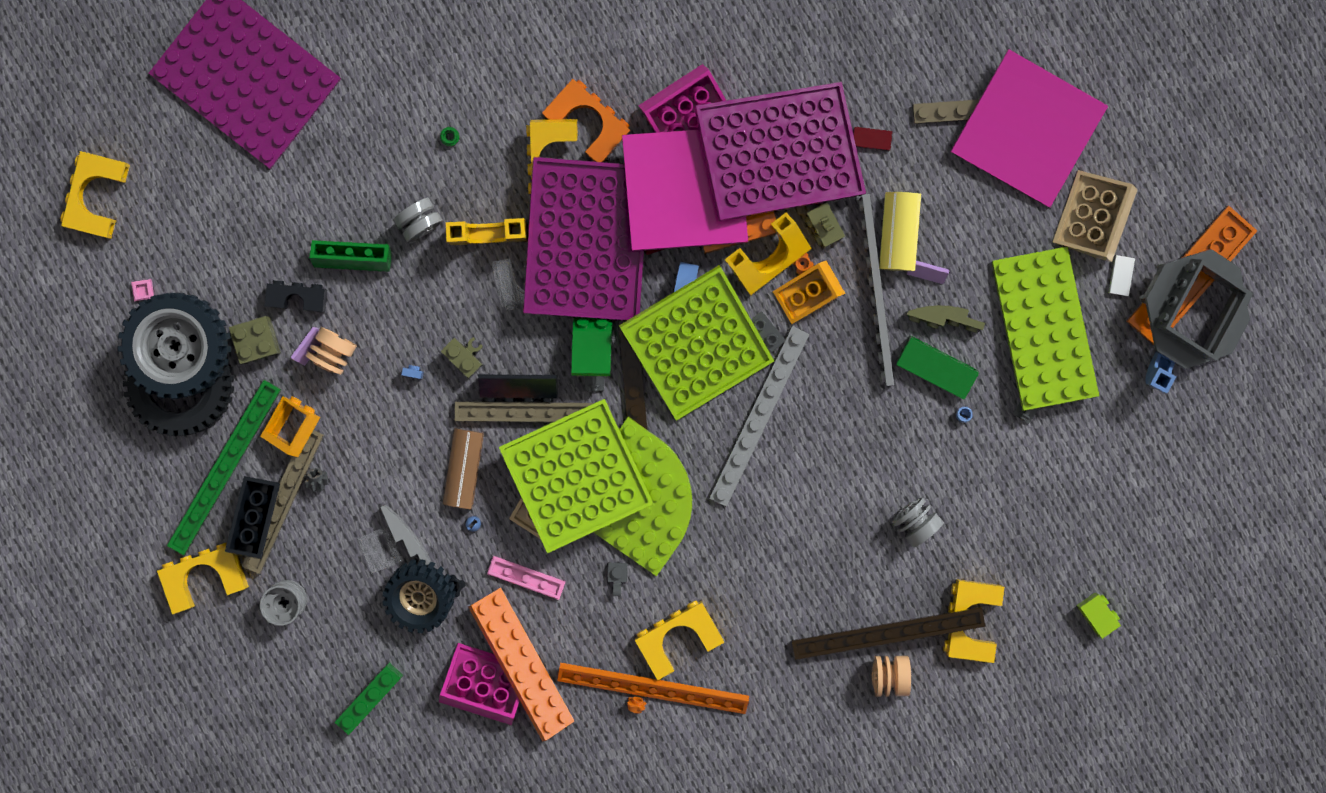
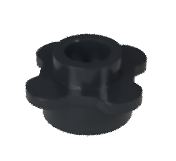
[449,575,466,597]

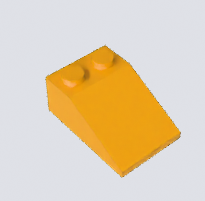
[773,261,845,324]

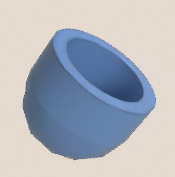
[956,407,973,423]
[465,516,481,532]

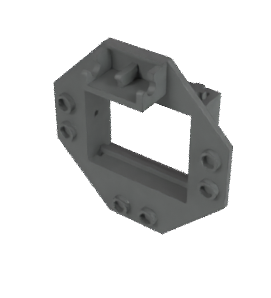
[1140,249,1253,369]

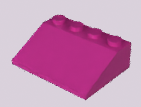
[638,64,727,133]
[439,643,520,725]

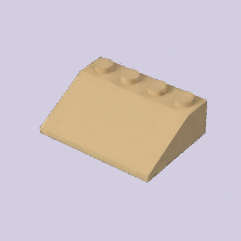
[1053,170,1137,262]

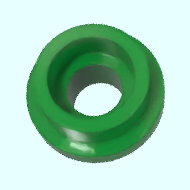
[440,127,460,146]

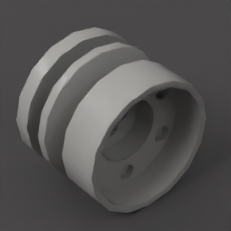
[892,497,944,548]
[260,580,307,626]

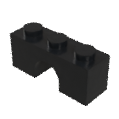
[265,280,327,312]

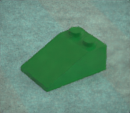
[571,317,612,376]

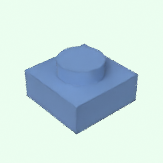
[402,365,424,379]

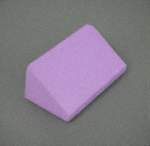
[907,261,949,284]
[291,327,321,366]

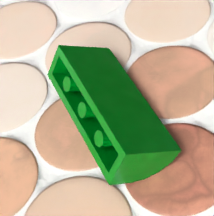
[896,335,979,400]

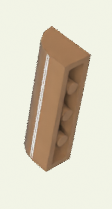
[443,428,484,509]

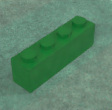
[309,240,392,272]
[335,662,403,735]

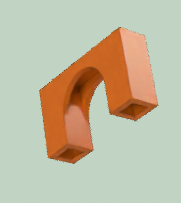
[542,79,630,163]

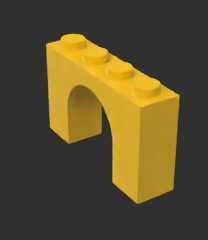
[526,119,578,194]
[61,151,130,239]
[725,212,812,295]
[445,218,528,245]
[157,542,249,614]
[943,579,1005,663]
[635,600,725,680]

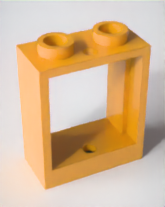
[260,396,320,457]

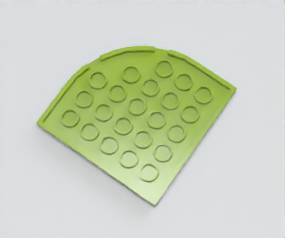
[594,417,692,576]

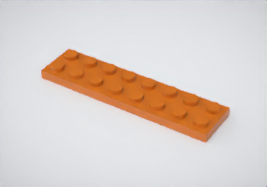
[1126,206,1257,345]
[468,588,574,742]

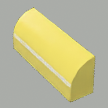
[879,192,921,271]

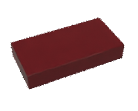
[853,127,893,151]

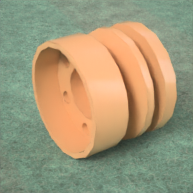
[305,327,357,375]
[872,656,911,697]

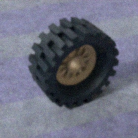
[382,559,456,633]

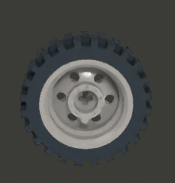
[117,293,231,399]

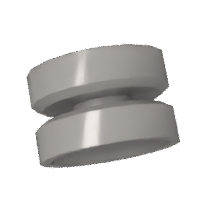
[393,198,443,243]

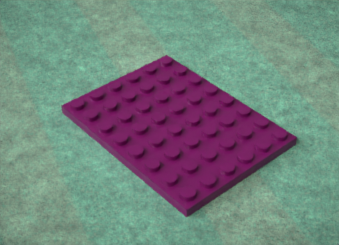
[148,0,341,169]
[694,82,866,221]
[523,157,644,320]

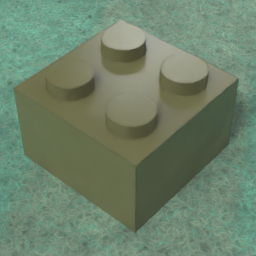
[229,316,281,364]

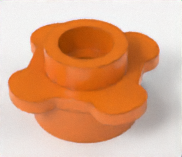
[792,253,814,275]
[627,697,647,713]

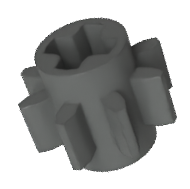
[304,468,329,492]

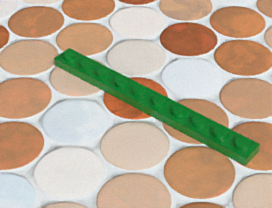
[167,380,282,555]

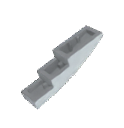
[380,505,432,565]

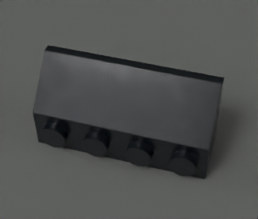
[478,374,558,402]
[225,476,280,559]

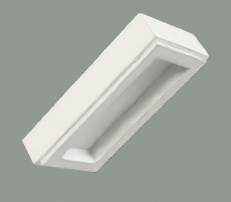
[1109,255,1135,296]

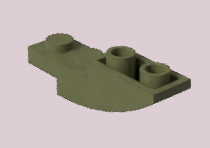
[905,305,985,333]

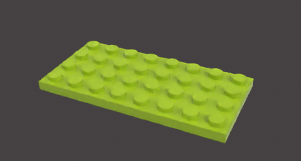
[992,247,1099,411]

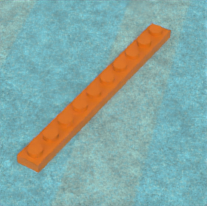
[557,663,749,714]

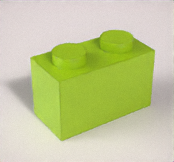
[1076,593,1121,639]

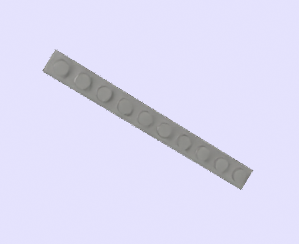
[858,194,894,386]
[709,326,809,507]

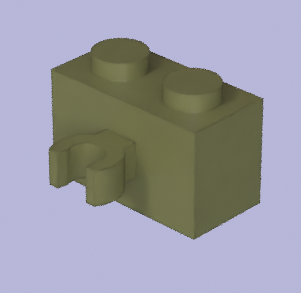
[804,203,845,248]
[441,337,484,378]

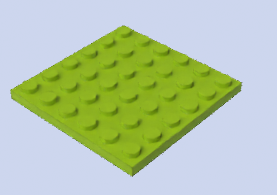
[619,265,774,421]
[499,399,654,554]

